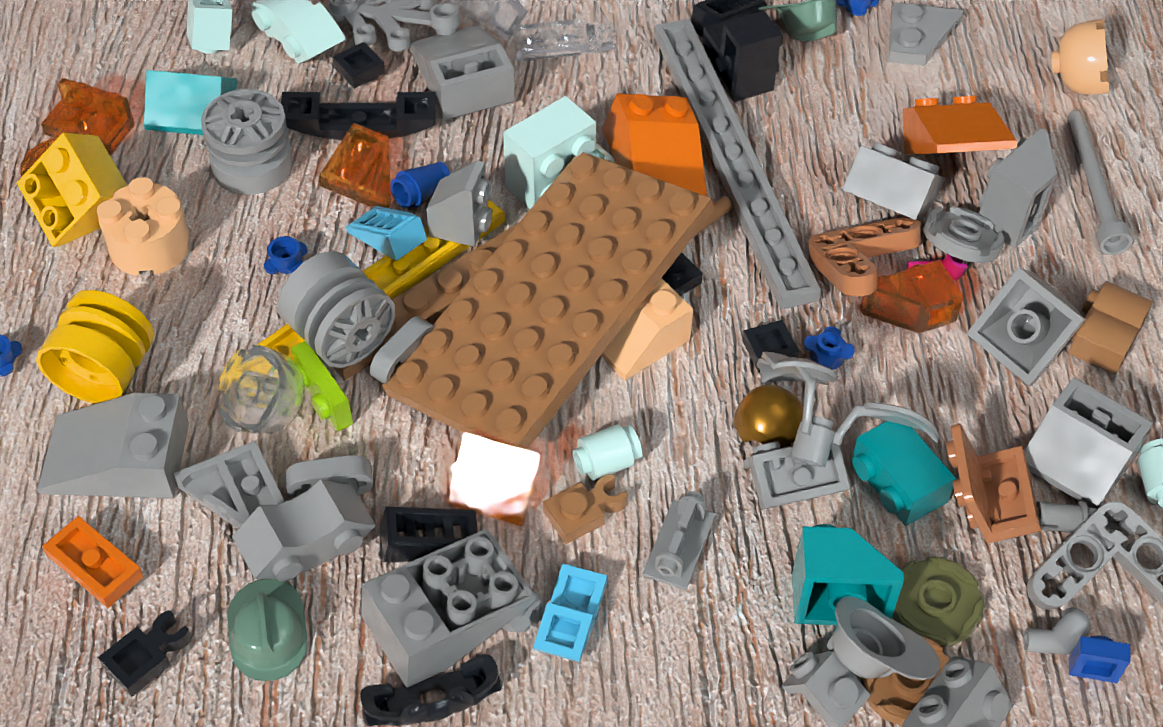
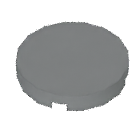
[923,207,1004,263]

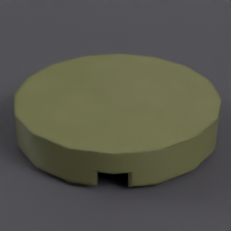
[892,557,985,647]

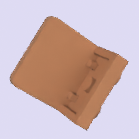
[946,423,1042,544]

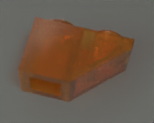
[859,260,964,334]

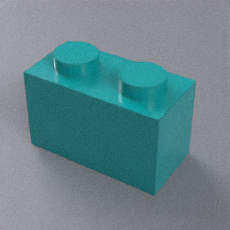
[851,421,956,526]

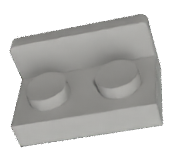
[743,442,851,510]

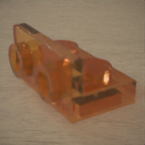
[41,78,135,156]

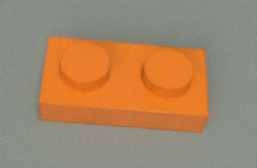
[42,516,144,608]

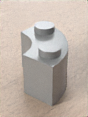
[232,479,376,582]

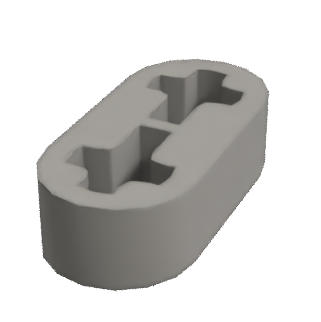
[370,316,435,384]
[285,455,373,499]

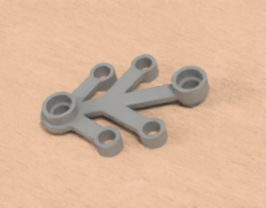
[327,0,461,51]

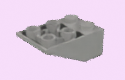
[409,25,515,120]
[361,529,536,688]

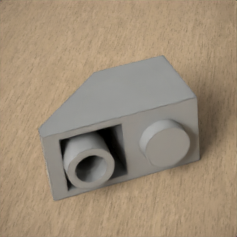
[426,160,492,247]

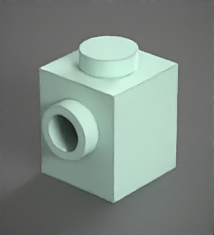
[186,0,232,53]

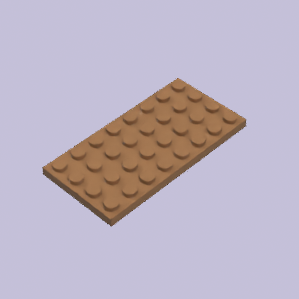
[382,152,715,460]

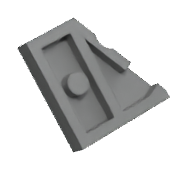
[888,2,963,66]
[173,440,285,529]

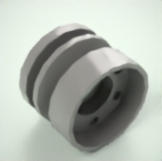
[201,89,294,195]
[277,251,396,368]

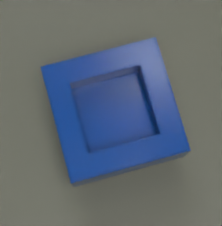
[1069,636,1130,683]

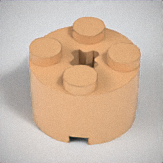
[97,177,189,275]

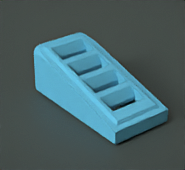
[346,206,427,261]

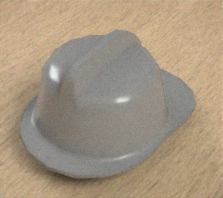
[827,597,940,680]

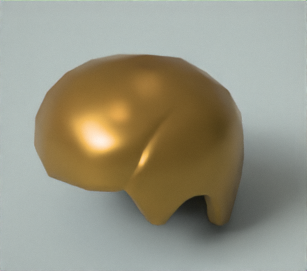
[733,384,803,447]

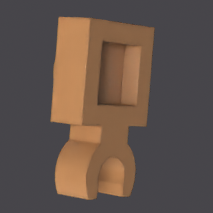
[543,474,628,544]

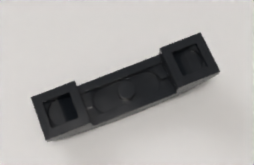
[281,92,436,141]

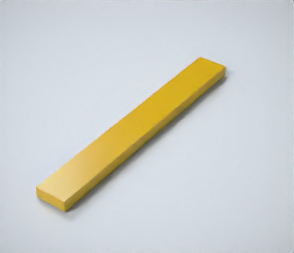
[224,199,505,401]

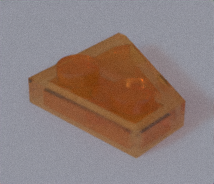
[319,123,391,209]

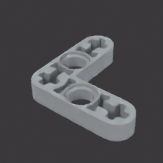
[1027,501,1163,610]

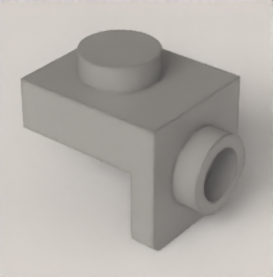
[782,651,871,727]

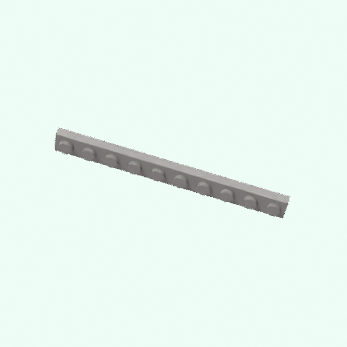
[654,18,821,310]

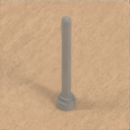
[1068,110,1133,255]

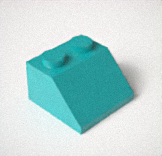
[792,524,904,625]

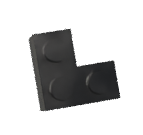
[702,11,783,102]

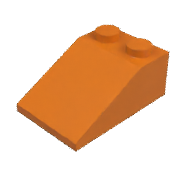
[602,93,707,196]
[903,96,1017,155]

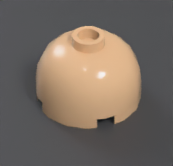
[1052,19,1109,95]

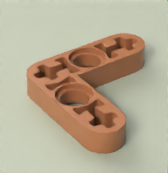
[808,217,921,296]

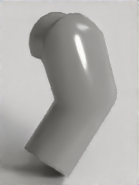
[1023,607,1090,655]

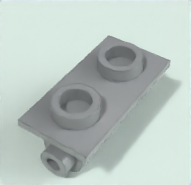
[642,491,716,590]

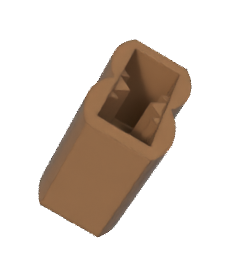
[1068,281,1154,375]

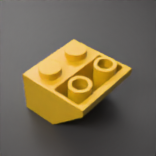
[17,132,128,247]

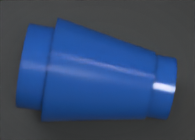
[390,161,450,208]

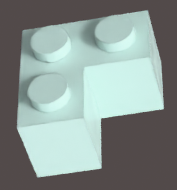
[503,96,596,209]

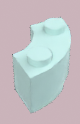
[250,0,346,64]

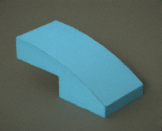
[533,563,608,663]

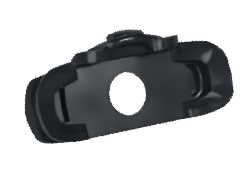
[360,654,503,727]

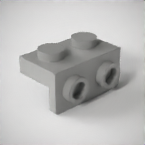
[902,657,1014,727]

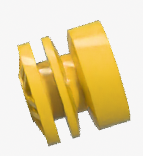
[36,290,155,404]

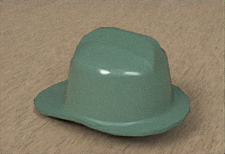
[758,0,837,42]
[227,579,307,681]

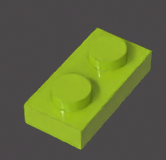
[290,341,353,432]

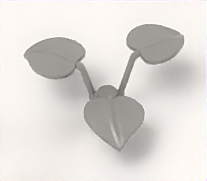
[757,352,939,468]

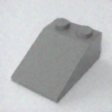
[37,393,189,499]

